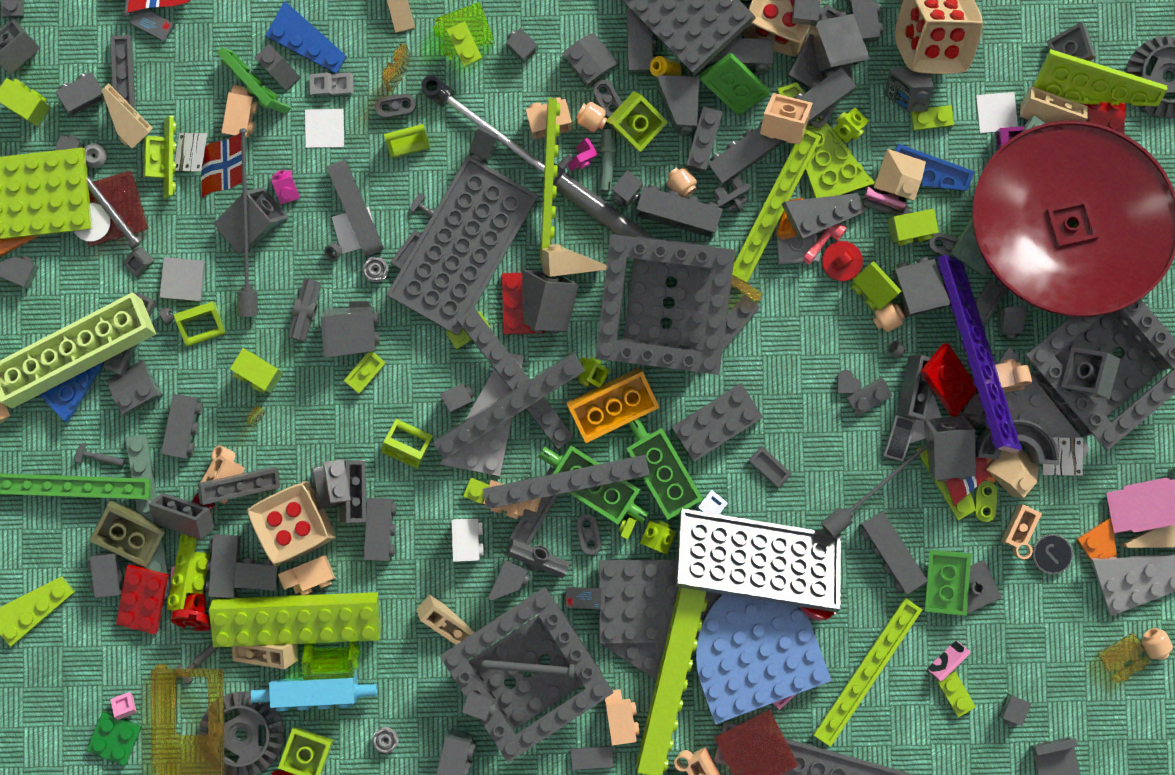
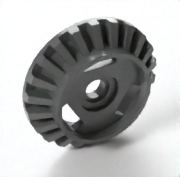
[1126,36,1175,119]
[199,692,285,775]

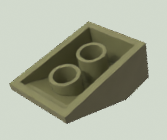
[90,499,165,568]

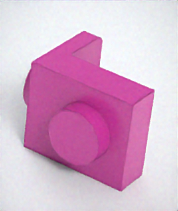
[567,138,598,171]
[272,170,300,205]

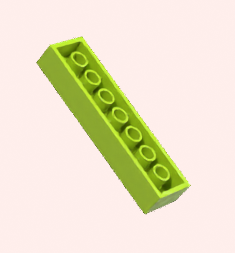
[209,592,381,647]

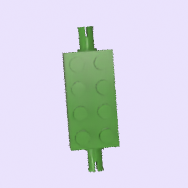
[626,418,703,520]
[538,445,649,525]

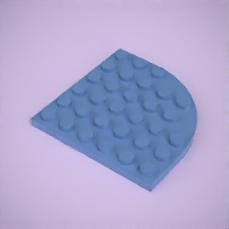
[695,594,832,724]

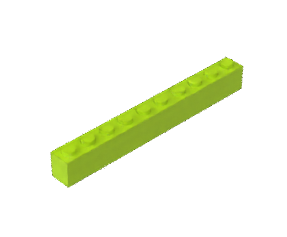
[635,587,707,775]

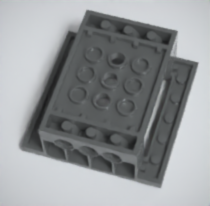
[595,234,736,375]
[1025,300,1175,451]
[439,587,614,763]

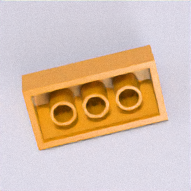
[566,367,660,443]

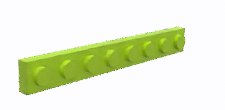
[540,98,560,264]
[732,129,821,283]
[813,598,923,747]

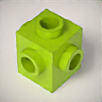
[833,108,869,143]
[577,357,610,388]
[640,520,676,555]

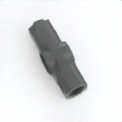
[288,278,322,342]
[505,539,569,578]

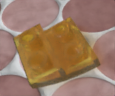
[382,44,410,92]

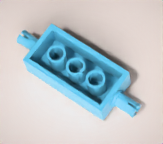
[251,675,377,711]

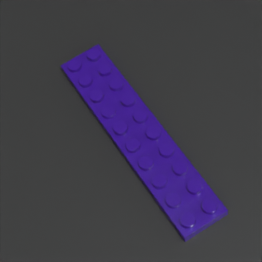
[938,254,1022,453]

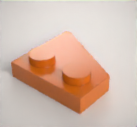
[1076,518,1117,563]

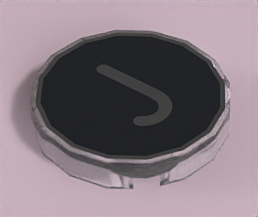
[1032,534,1073,575]

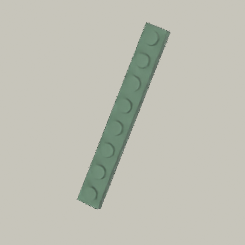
[126,434,171,598]

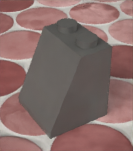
[810,12,870,73]
[656,75,699,136]
[213,187,289,254]
[892,257,950,318]
[522,270,579,334]
[321,307,380,357]
[924,415,976,482]

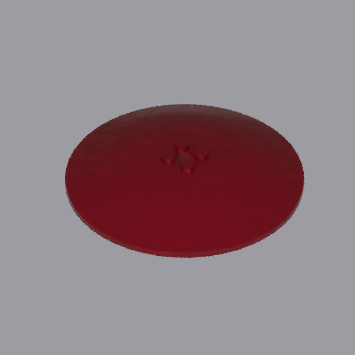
[972,121,1175,317]

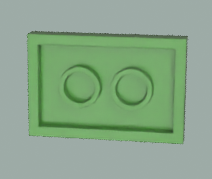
[699,53,770,116]
[925,549,972,616]

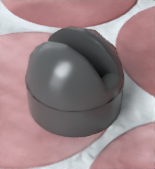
[324,243,342,261]
[158,308,175,326]
[887,340,905,359]

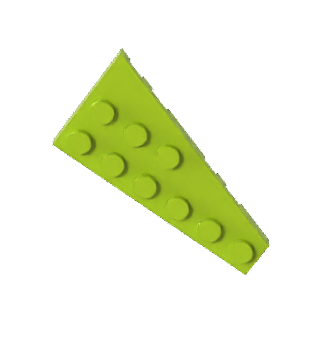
[1032,49,1167,106]
[777,82,875,198]

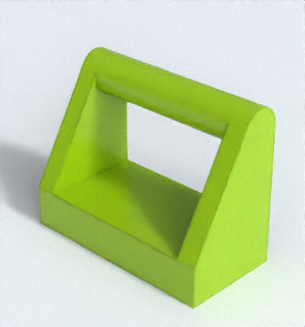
[384,124,431,159]
[173,301,226,347]
[381,419,433,469]

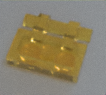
[1097,633,1151,684]

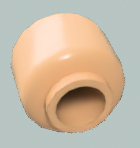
[576,102,607,132]
[667,168,697,198]
[873,302,905,332]
[1141,628,1173,660]

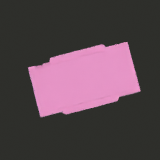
[1106,478,1175,533]

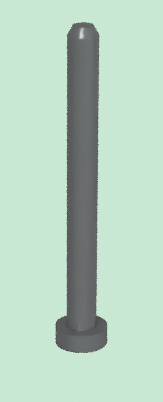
[87,175,143,249]
[482,660,575,679]

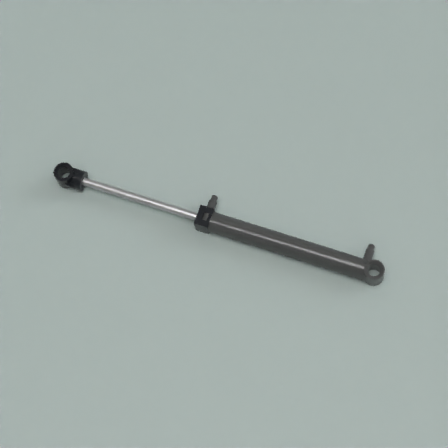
[422,74,656,239]

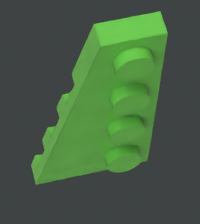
[217,47,291,114]

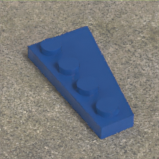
[265,1,347,74]
[895,143,975,191]
[40,361,105,423]

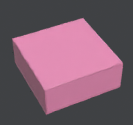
[110,692,137,720]

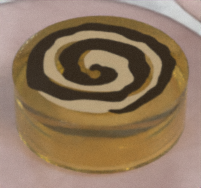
[247,406,265,427]

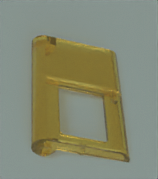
[151,664,225,775]

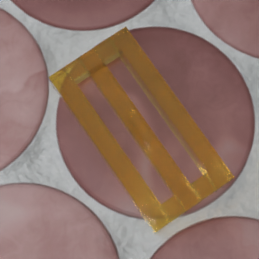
[731,275,763,303]

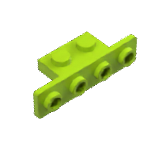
[143,115,176,199]
[167,533,210,611]

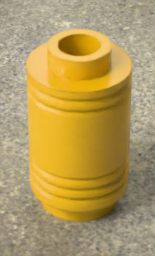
[650,56,682,77]

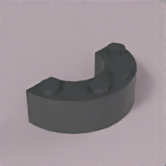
[975,420,1059,465]

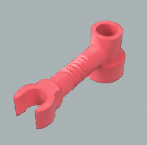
[803,223,847,264]

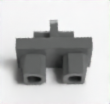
[713,176,751,213]

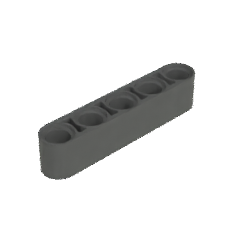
[326,159,384,257]

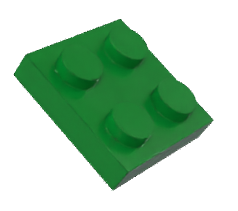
[87,711,142,766]

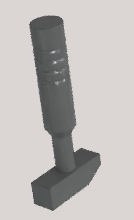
[411,193,435,218]
[863,198,910,216]
[74,443,125,467]
[177,642,219,683]

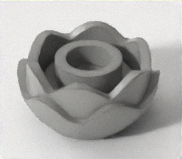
[85,143,108,168]
[362,257,388,282]
[373,727,398,754]

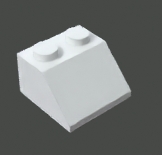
[452,519,484,562]

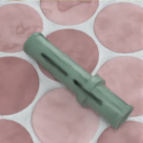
[599,129,616,192]

